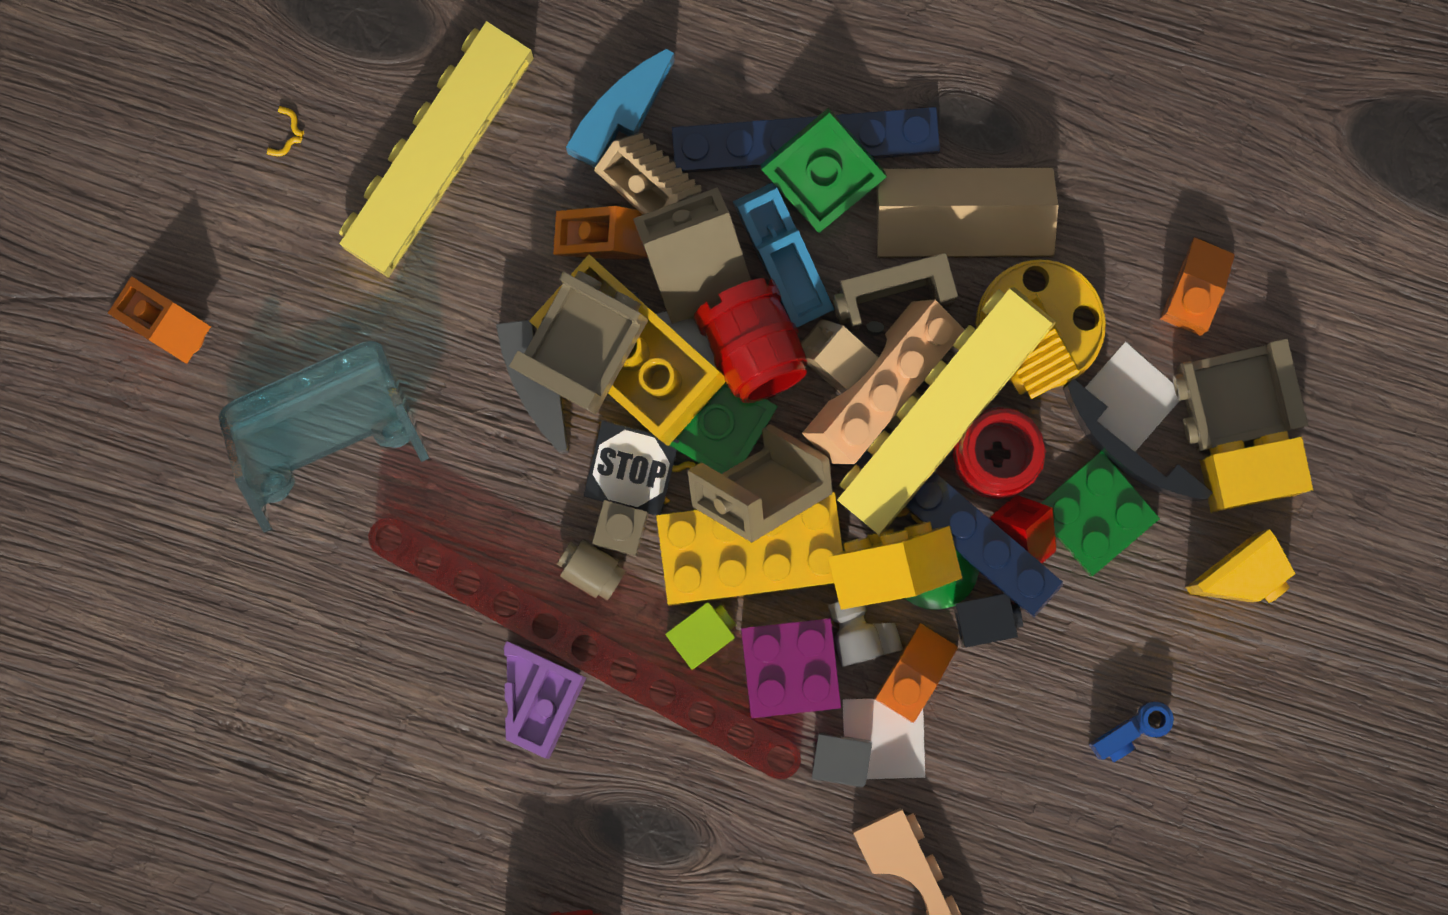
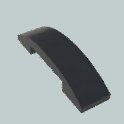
[1063,379,1213,502]

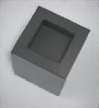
[811,732,872,787]

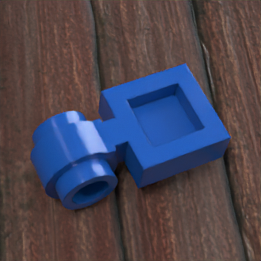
[1089,701,1174,762]

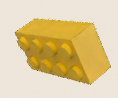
[529,255,726,446]
[656,492,843,606]

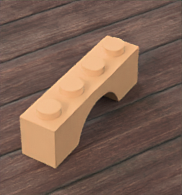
[802,300,965,464]
[852,808,961,915]

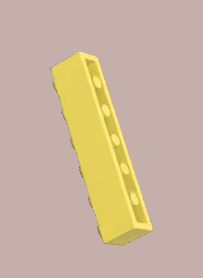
[339,21,534,278]
[837,287,1056,535]

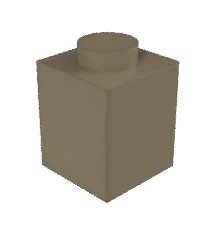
[592,500,649,557]

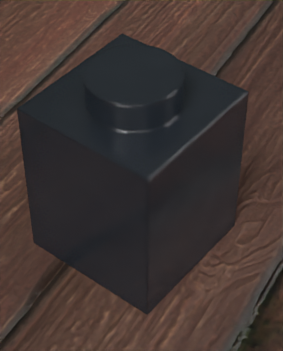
[953,594,1023,648]

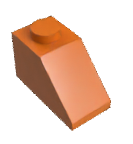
[553,206,648,260]
[1160,237,1235,336]
[108,276,211,364]
[873,623,958,723]

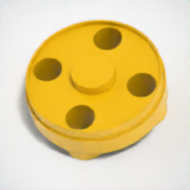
[975,260,1106,390]

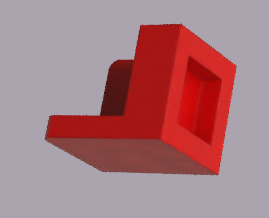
[990,495,1056,563]

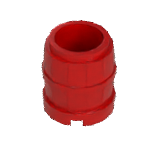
[694,278,808,403]
[952,407,1046,500]

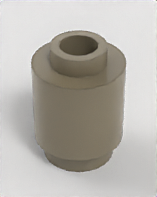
[557,539,626,601]

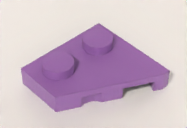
[504,641,586,759]

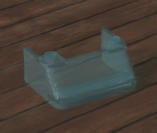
[218,341,429,533]

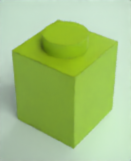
[665,602,737,671]

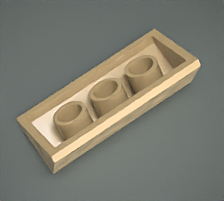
[876,168,1058,258]

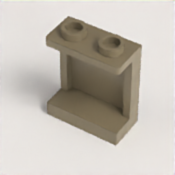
[633,187,751,324]
[832,253,958,333]
[509,271,648,415]
[1173,338,1309,453]
[688,424,832,543]

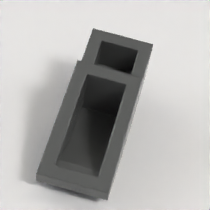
[496,320,569,454]

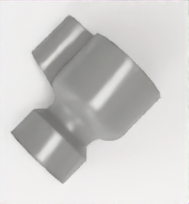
[828,602,903,667]

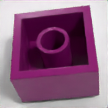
[741,618,841,718]

